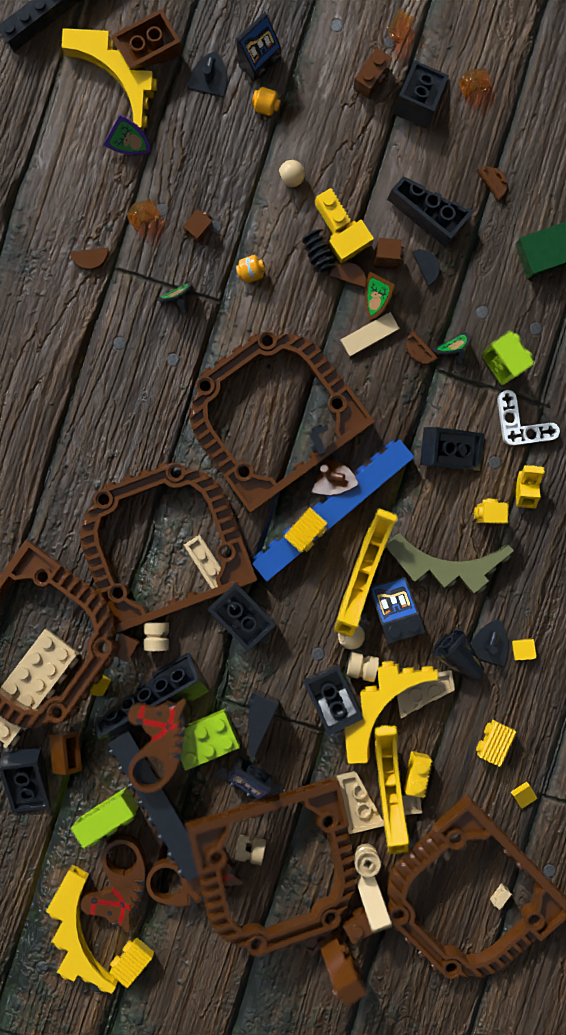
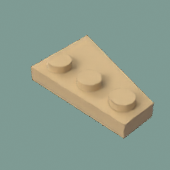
[397,670,455,718]
[336,771,384,834]

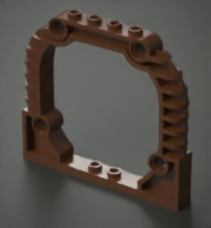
[190,331,375,513]
[80,461,258,634]
[0,540,118,728]
[185,777,357,956]
[387,794,566,979]

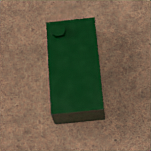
[515,222,566,280]

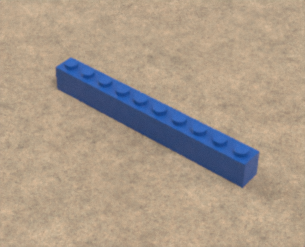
[252,439,414,581]

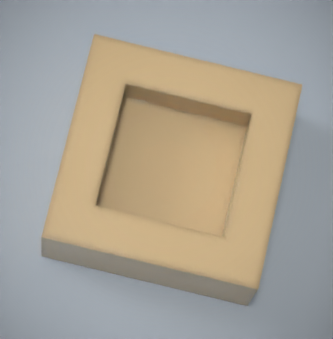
[401,794,422,815]
[490,883,511,909]

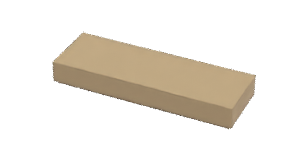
[340,312,400,357]
[184,535,221,589]
[357,874,392,933]

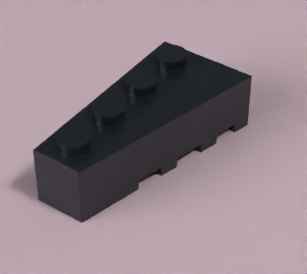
[387,176,474,247]

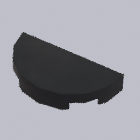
[412,249,440,286]

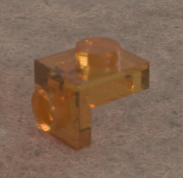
[386,8,416,42]
[458,68,492,97]
[127,199,160,230]

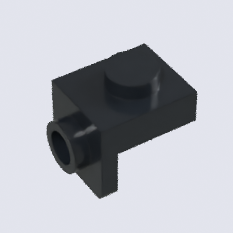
[309,424,329,456]

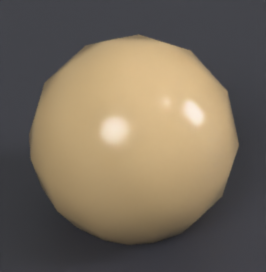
[279,160,305,187]
[338,625,365,650]

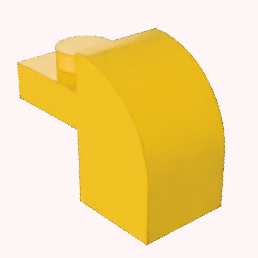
[516,465,544,509]

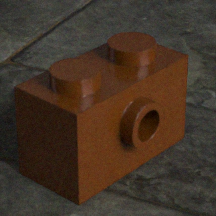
[353,47,392,99]
[373,238,405,269]
[49,731,82,775]
[342,907,373,944]

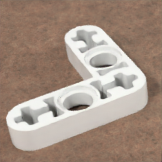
[498,390,560,446]

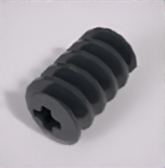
[302,229,337,273]

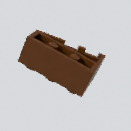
[318,930,367,1006]

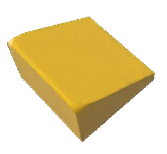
[512,638,536,660]
[90,676,111,696]
[511,782,538,809]

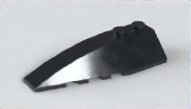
[94,652,209,740]

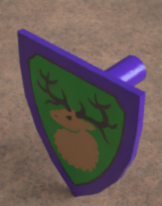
[103,114,151,155]

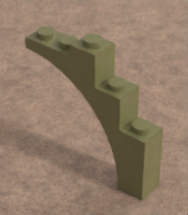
[385,533,514,593]

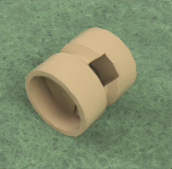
[144,622,169,651]
[347,652,379,682]
[234,834,266,865]
[353,844,381,877]

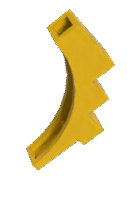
[62,29,157,132]
[334,509,397,637]
[345,661,439,764]
[375,726,409,854]
[46,865,118,994]

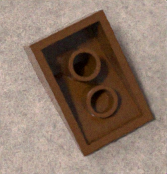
[111,9,182,70]

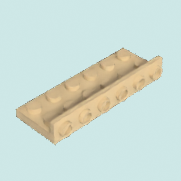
[0,628,80,748]

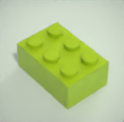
[481,331,534,386]
[180,708,240,771]
[71,787,139,849]

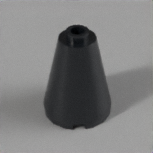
[432,628,484,681]

